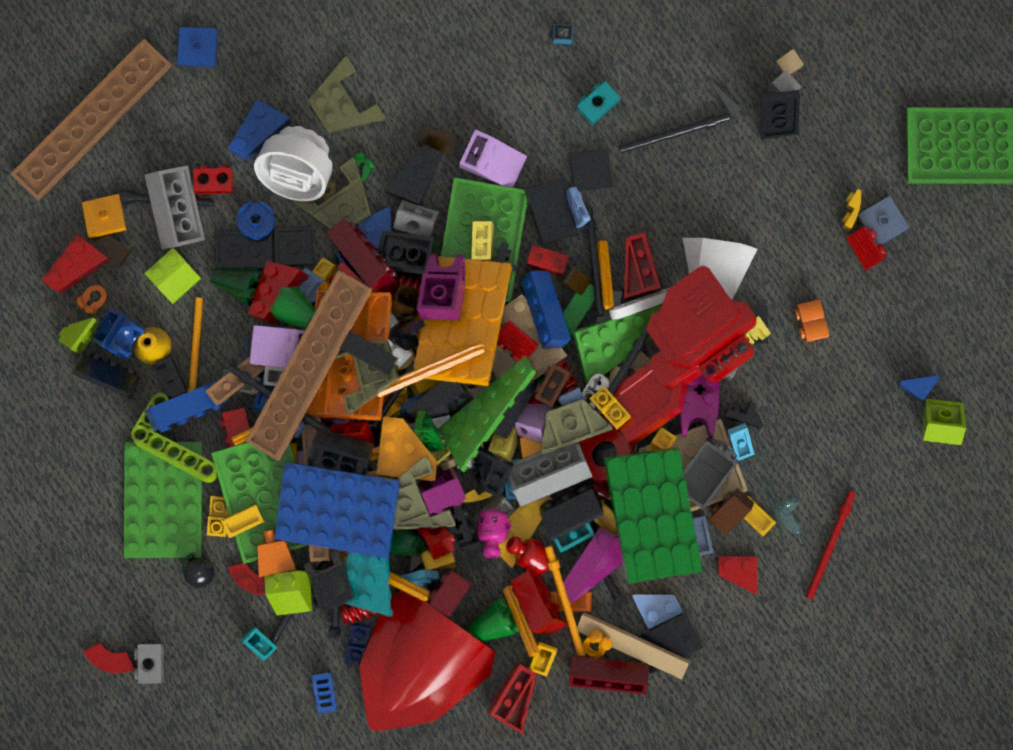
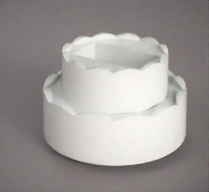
[254,126,332,201]

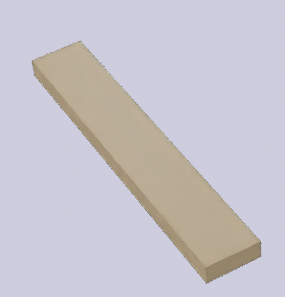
[577,612,690,679]

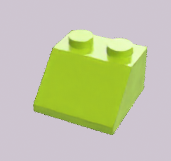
[144,248,201,304]
[922,398,966,445]
[265,571,312,616]

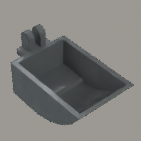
[683,437,739,509]

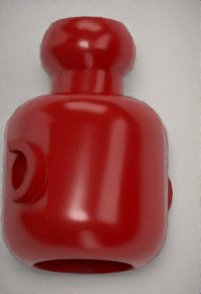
[506,536,549,575]

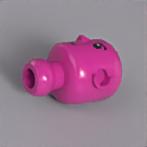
[475,509,511,558]

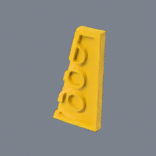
[499,495,553,568]

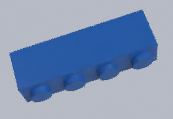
[521,271,571,349]
[144,380,227,433]

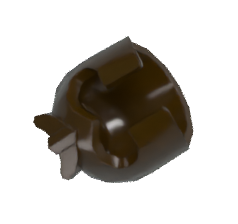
[391,286,419,325]

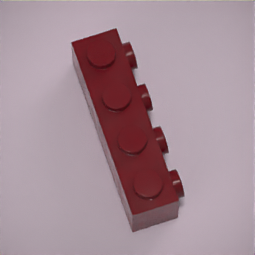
[568,656,649,695]

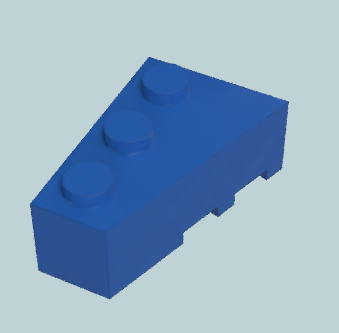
[228,100,291,162]

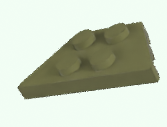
[541,399,612,455]

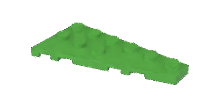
[572,303,663,386]
[438,356,536,472]

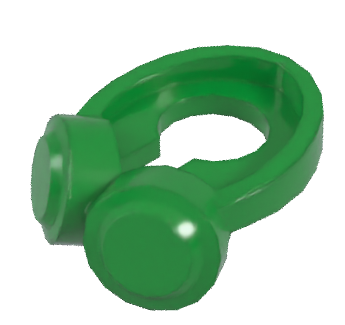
[353,153,374,183]

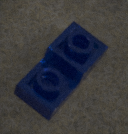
[344,623,371,666]

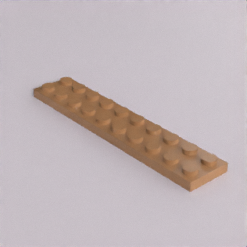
[11,39,172,201]
[246,270,373,461]

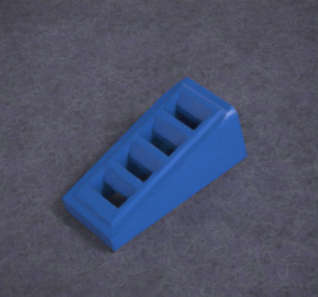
[312,672,337,714]

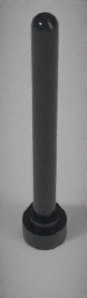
[121,190,214,207]

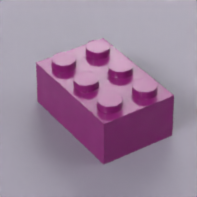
[418,467,466,514]

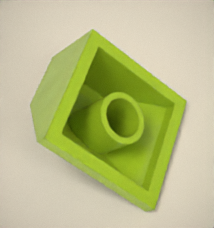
[59,318,100,355]

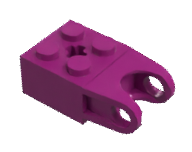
[417,254,465,320]
[679,371,720,439]

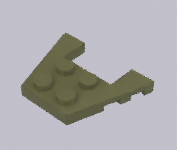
[308,56,386,133]
[293,158,372,229]
[335,341,399,414]
[394,455,456,530]

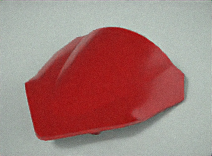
[359,590,495,731]

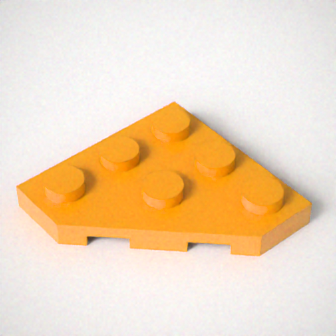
[377,417,437,481]

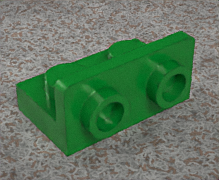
[414,410,445,452]

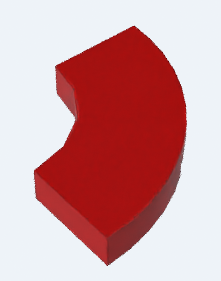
[228,563,266,595]
[83,643,135,673]

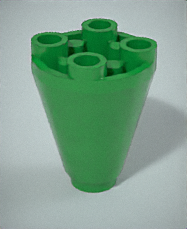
[270,286,316,330]
[464,598,519,642]

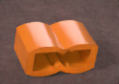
[794,299,829,343]

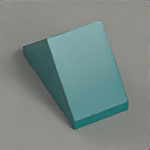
[241,626,278,661]

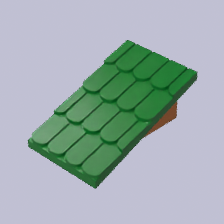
[603,447,702,583]

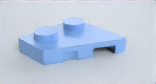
[565,187,591,228]
[632,594,683,629]

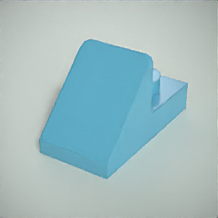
[727,423,755,460]
[401,570,439,596]

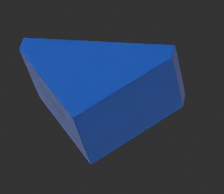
[898,375,939,402]

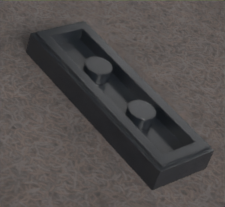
[340,331,398,375]

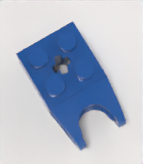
[91,307,145,358]

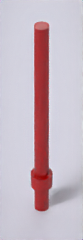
[805,491,856,600]

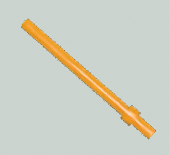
[186,297,203,393]
[545,545,585,656]

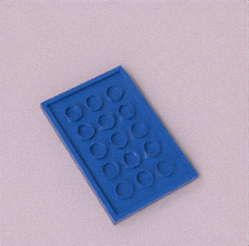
[274,462,400,559]

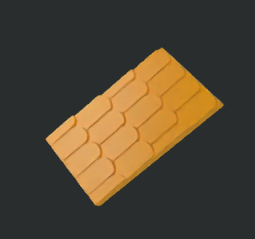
[414,256,512,386]

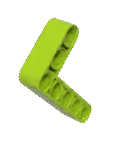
[131,393,218,483]

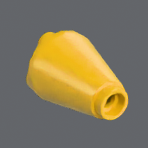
[133,327,172,365]

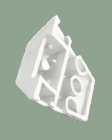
[682,238,757,300]

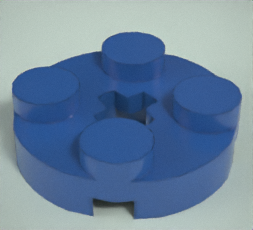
[237,201,275,240]

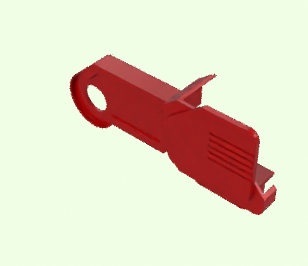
[579,266,757,483]

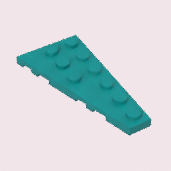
[338,552,393,616]

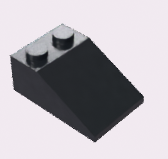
[378,231,443,278]
[406,381,474,419]
[638,613,703,674]

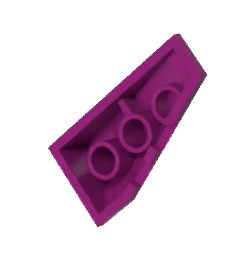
[556,526,623,603]

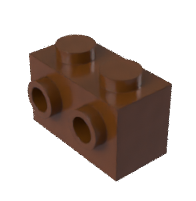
[534,364,571,408]
[709,488,754,535]

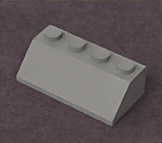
[144,165,205,250]
[509,442,592,506]

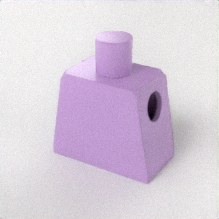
[515,403,555,443]

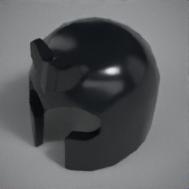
[181,553,215,588]

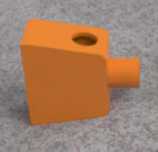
[258,529,296,577]

